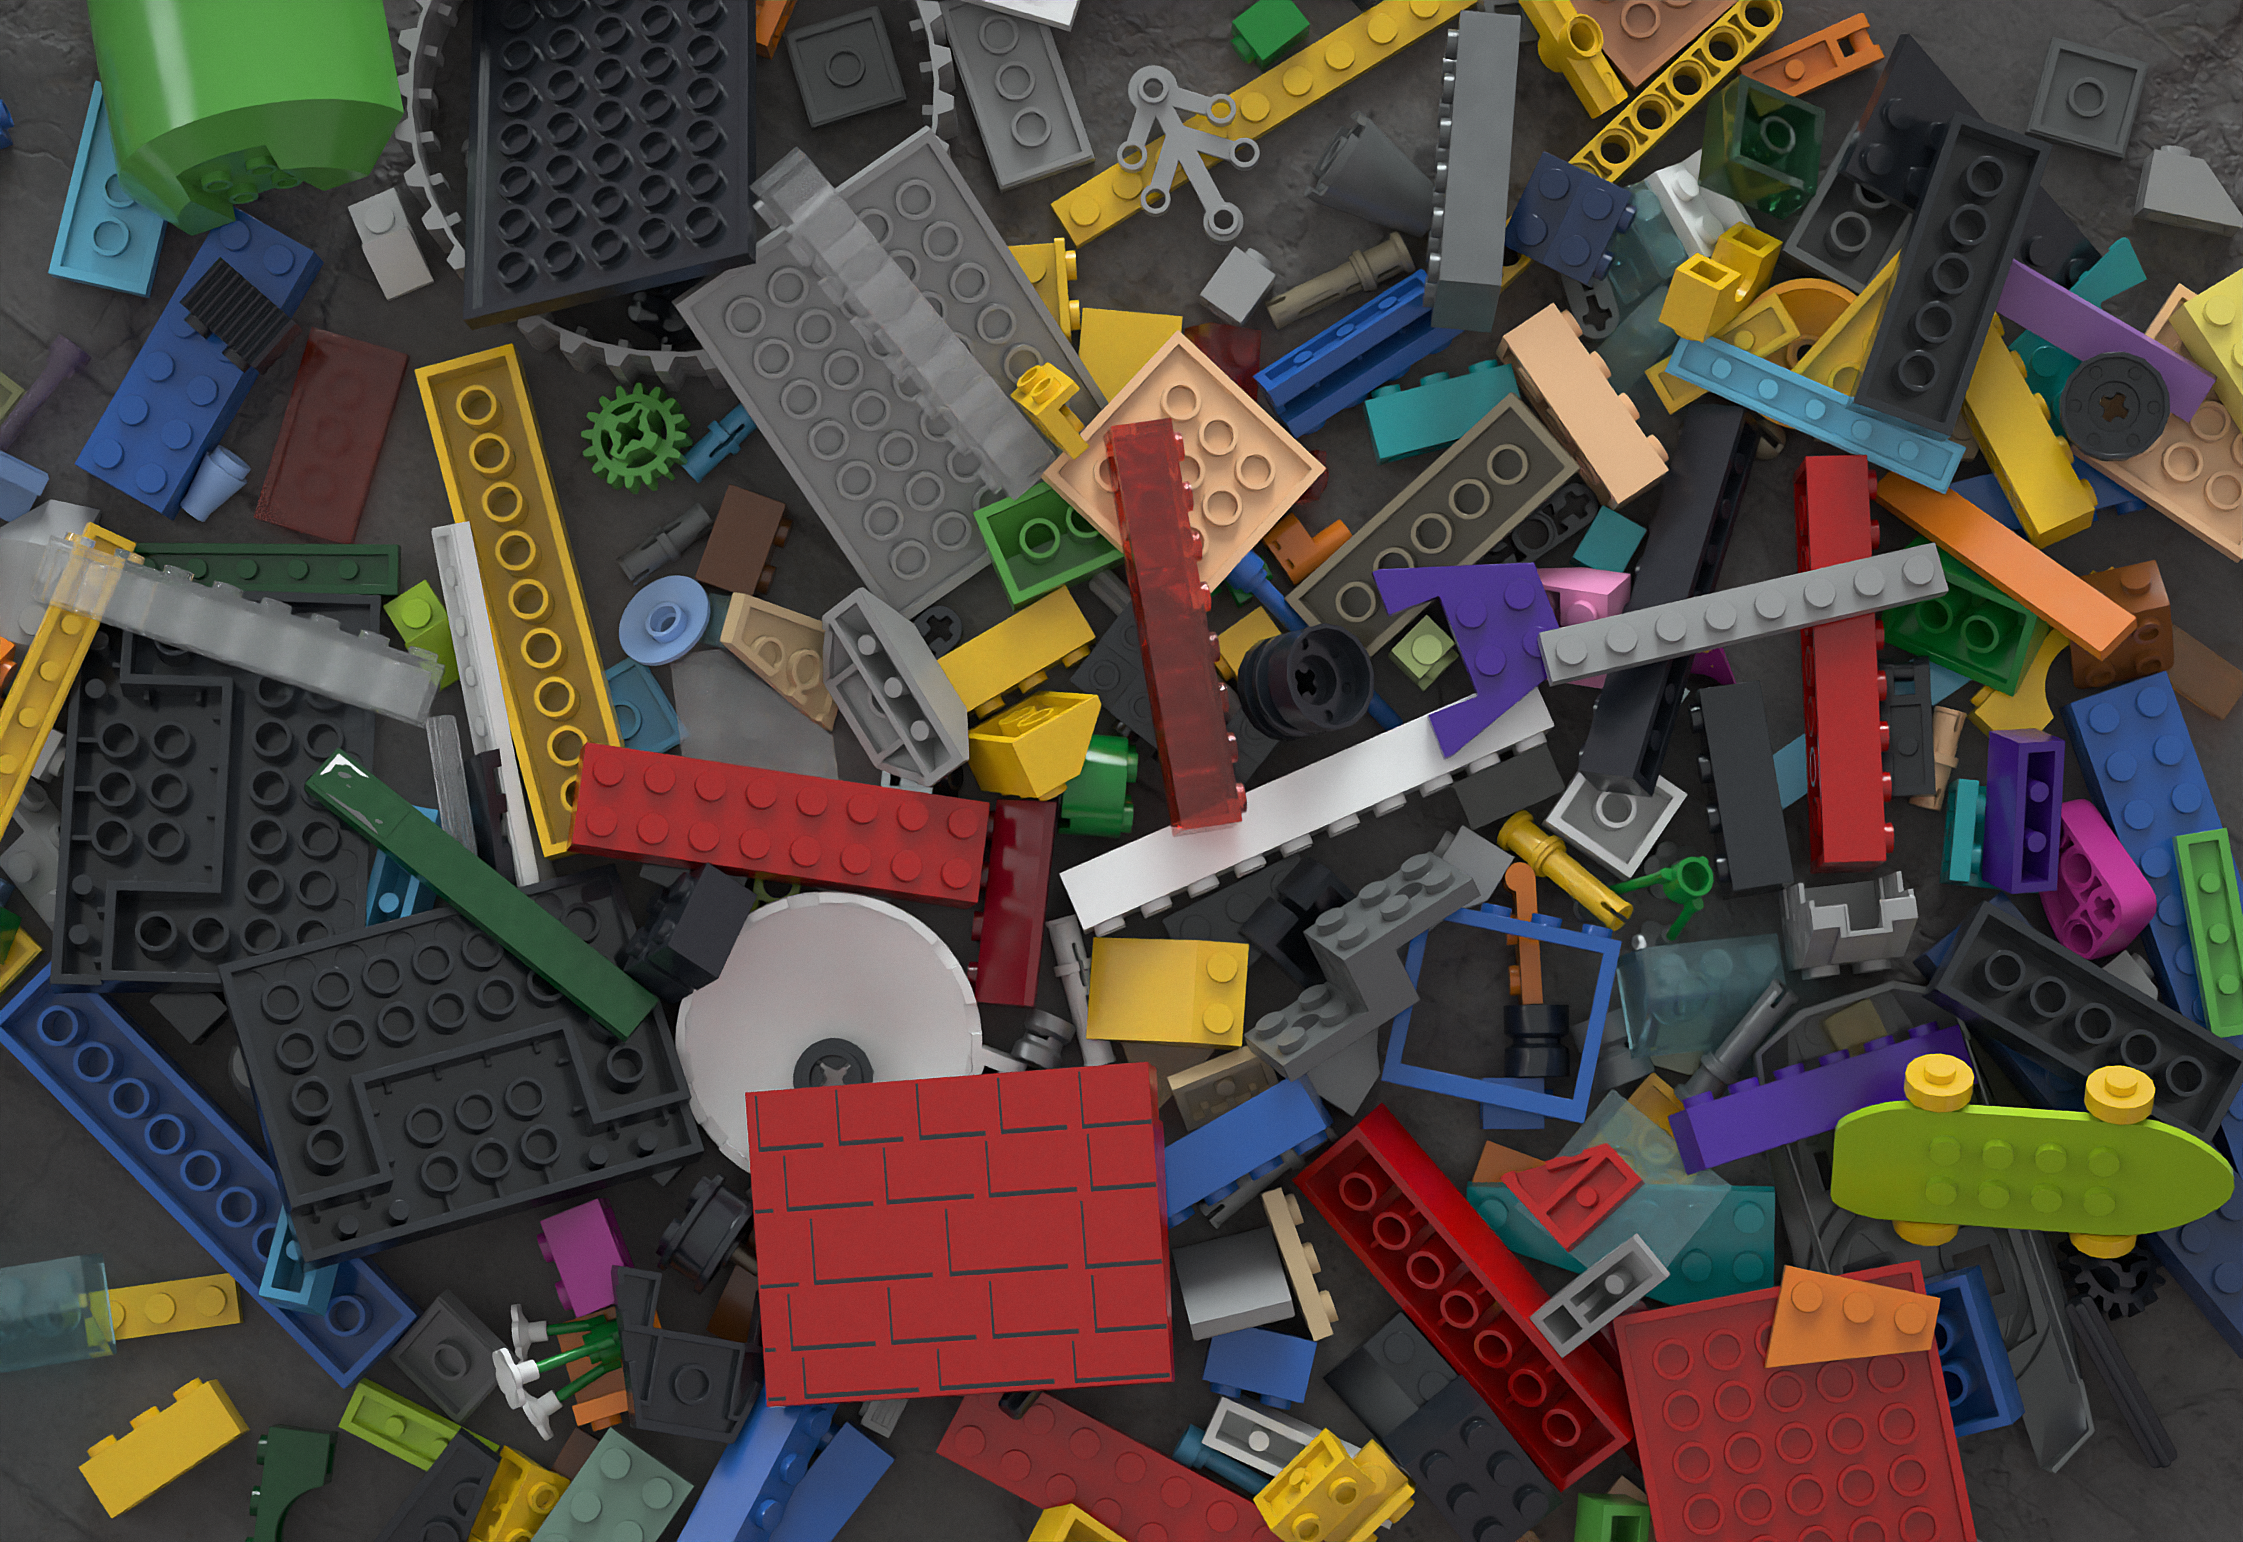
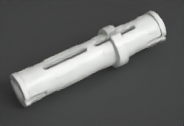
[1045,914,1117,1067]

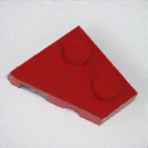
[1500,1143,1645,1253]

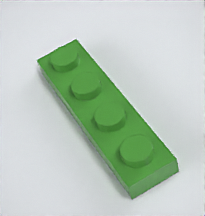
[2172,828,2243,1038]

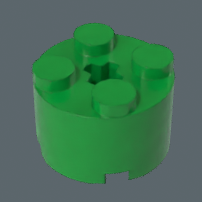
[1058,735,1138,839]

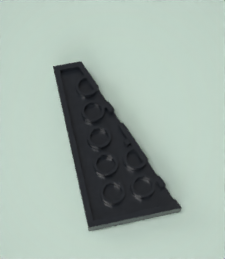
[1836,34,2103,290]

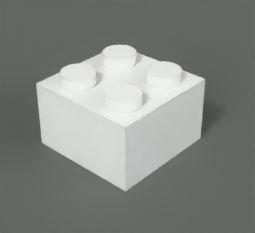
[1541,771,1688,882]

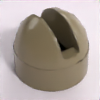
[1755,419,1786,461]

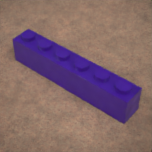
[1667,1021,1978,1176]

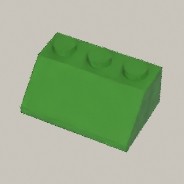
[973,481,1130,612]

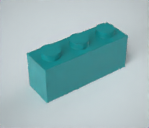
[1362,359,1521,466]

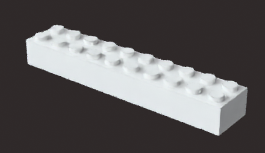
[1059,687,1555,938]

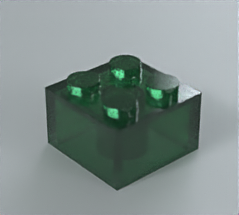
[1697,74,1826,220]

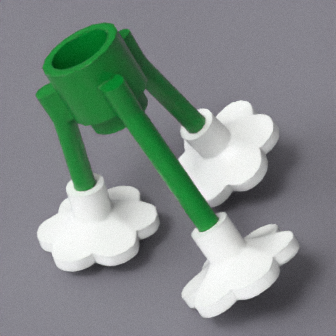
[492,1304,622,1441]

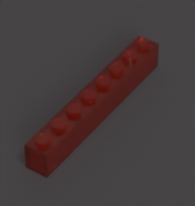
[1103,418,1247,837]

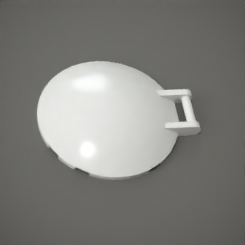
[675,891,1028,1174]

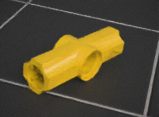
[1518,0,1628,119]

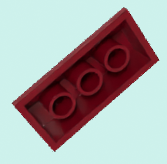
[967,799,1058,1009]

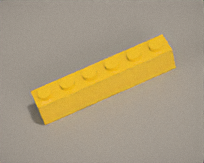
[1960,312,2098,550]

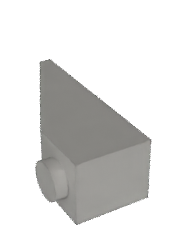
[1529,1233,1670,1358]

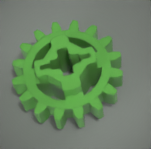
[581,383,693,494]

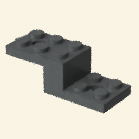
[1243,851,1481,1083]

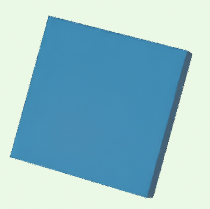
[605,657,691,754]

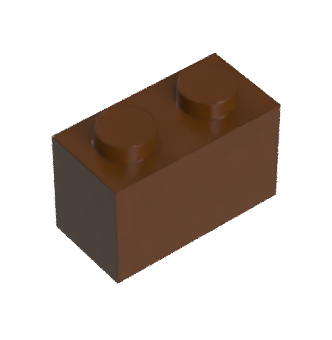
[695,484,794,598]

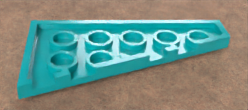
[1467,1181,1775,1306]

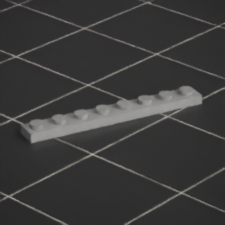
[1537,542,1949,687]

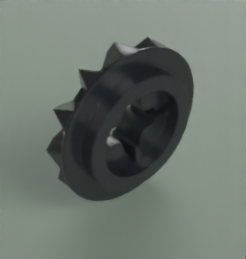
[793,1038,875,1089]

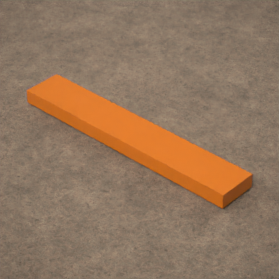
[1874,471,2137,661]

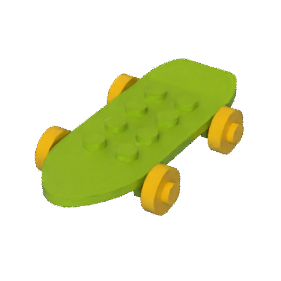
[1830,1054,2235,1259]

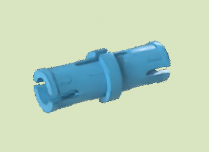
[681,402,757,484]

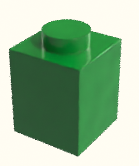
[1230,0,1310,72]

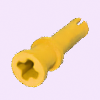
[1497,810,1633,931]

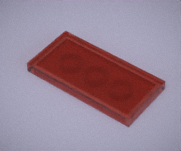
[253,327,410,544]

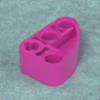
[2039,799,2157,961]

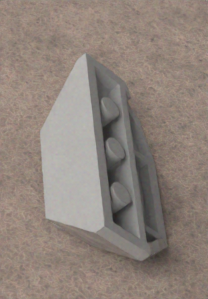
[0,499,102,695]
[822,587,969,787]

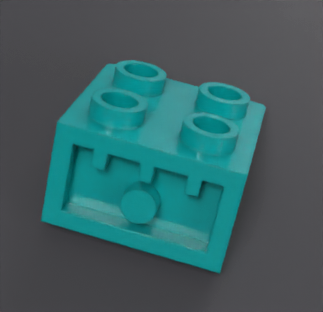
[1939,779,2039,894]

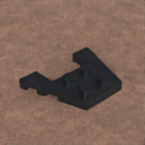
[611,1265,765,1444]

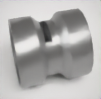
[1010,1009,1076,1070]

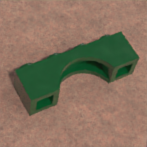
[245,1424,338,1542]

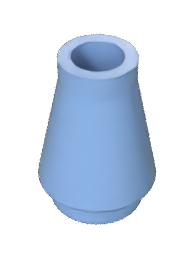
[180,445,251,522]

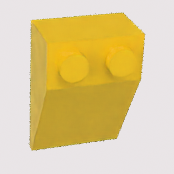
[1086,937,1249,1050]

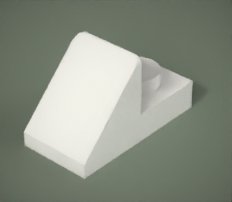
[348,188,434,301]

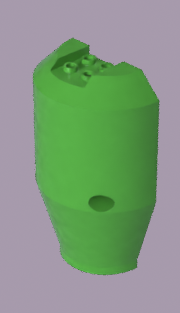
[86,0,404,236]

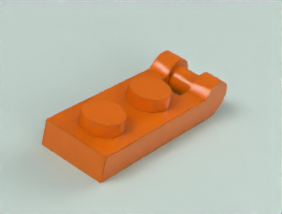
[1737,13,1885,116]
[1501,862,1543,1005]

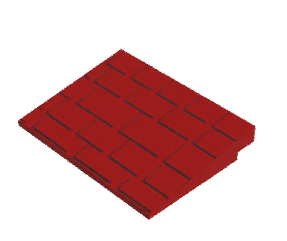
[745,1062,1175,1408]

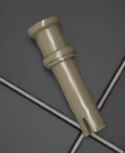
[1264,230,1416,331]

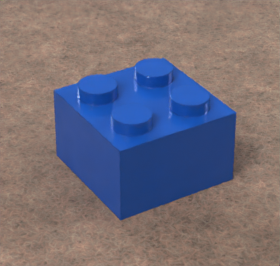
[1201,1326,1317,1410]

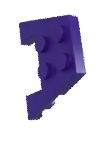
[1372,562,1559,760]

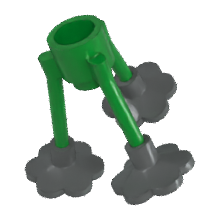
[1569,841,1714,978]

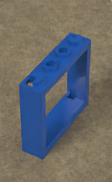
[1381,903,1622,1124]

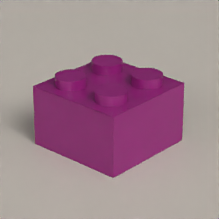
[537,1198,636,1318]

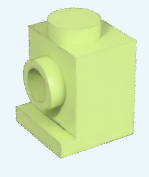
[1388,615,1459,692]

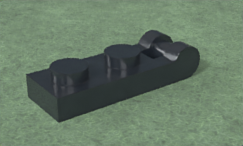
[1878,656,1937,799]

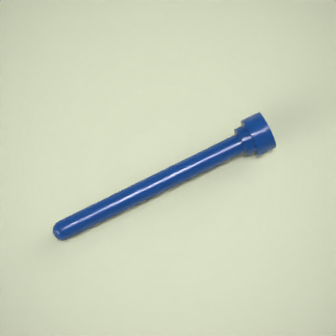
[1225,549,1403,732]

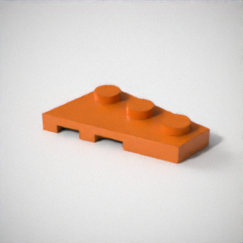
[1764,1265,1941,1368]

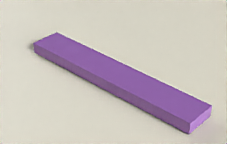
[1995,259,2217,423]

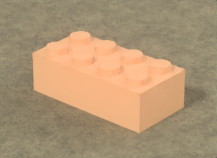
[1496,302,1669,512]

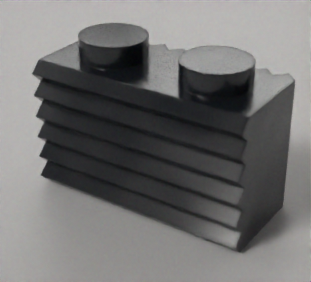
[179,257,303,375]

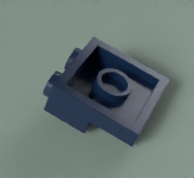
[1504,151,1639,287]

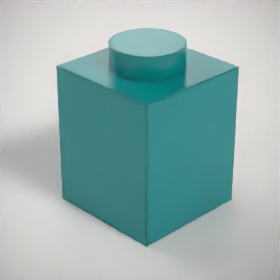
[1569,505,1647,573]

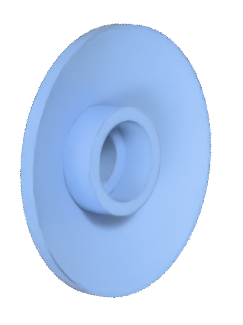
[619,575,711,666]

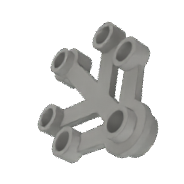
[1117,65,1260,245]

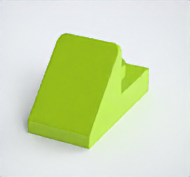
[383,580,460,692]

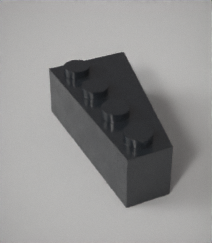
[1688,680,1794,900]

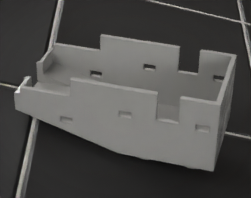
[1778,871,1918,980]

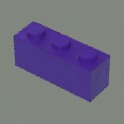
[1982,728,2065,894]

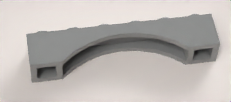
[1306,825,1514,1117]

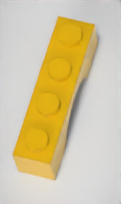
[1966,566,2115,738]

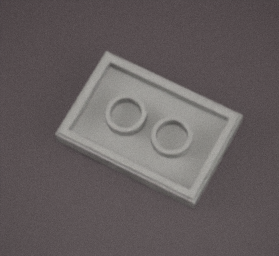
[1172,1226,1295,1340]

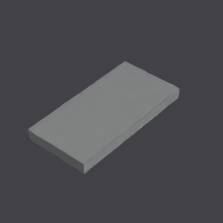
[939,0,1095,193]

